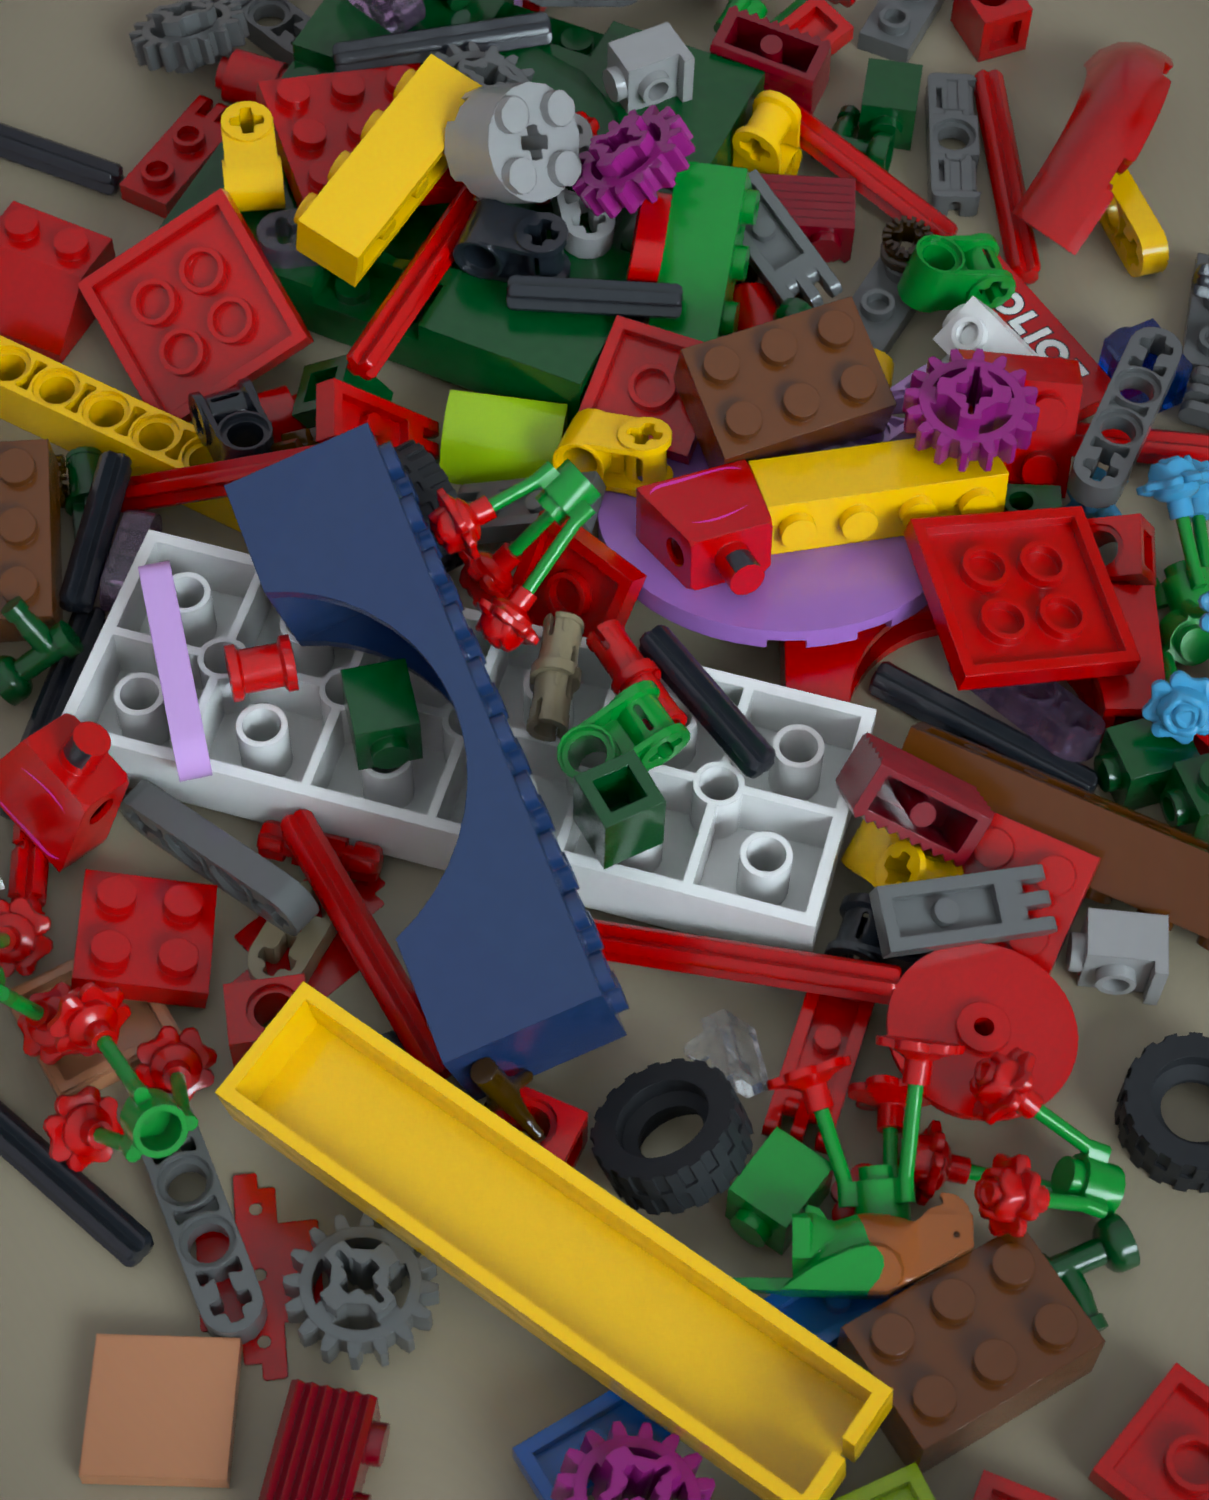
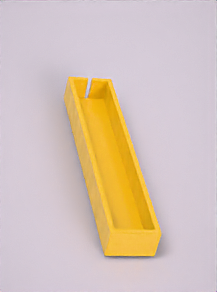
[215,981,893,1500]

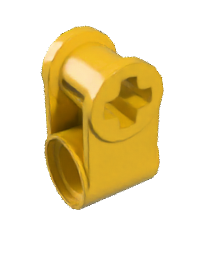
[731,90,802,175]
[220,101,285,212]
[552,408,674,498]
[841,819,964,887]

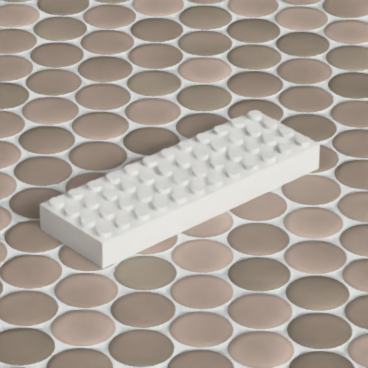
[61,529,877,952]

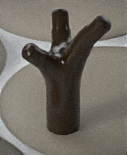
[470,1057,544,1141]

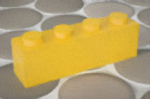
[294,54,482,287]
[748,438,1009,555]

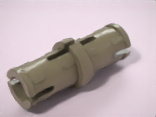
[526,611,584,742]

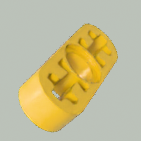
[1099,169,1169,277]

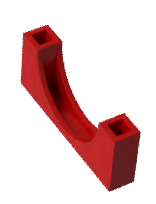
[779,582,1166,743]

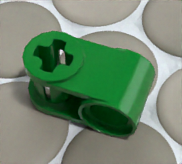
[897,233,1016,313]
[557,680,690,786]

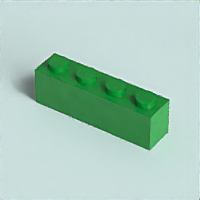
[648,161,760,342]

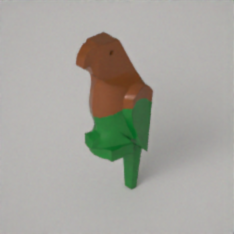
[732,1192,974,1300]

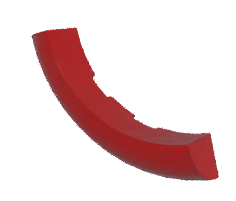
[1012,42,1173,255]

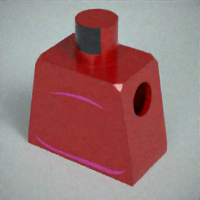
[636,459,773,595]
[0,713,129,873]

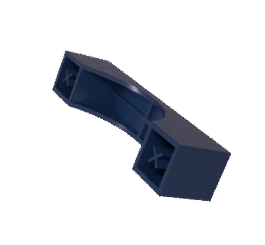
[224,423,630,1101]

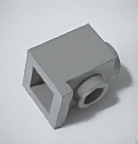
[602,22,695,114]
[1066,908,1169,1005]

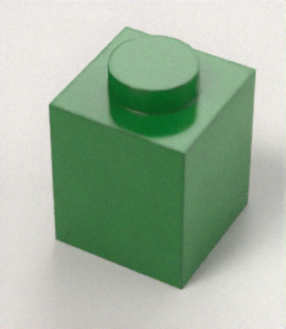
[725,1127,833,1256]

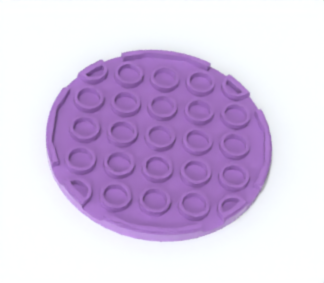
[597,439,928,648]

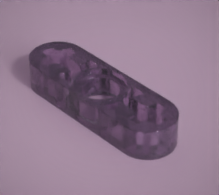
[948,664,1105,762]

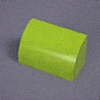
[439,389,568,485]

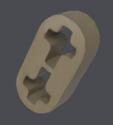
[247,881,337,983]

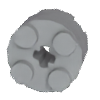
[444,82,582,204]

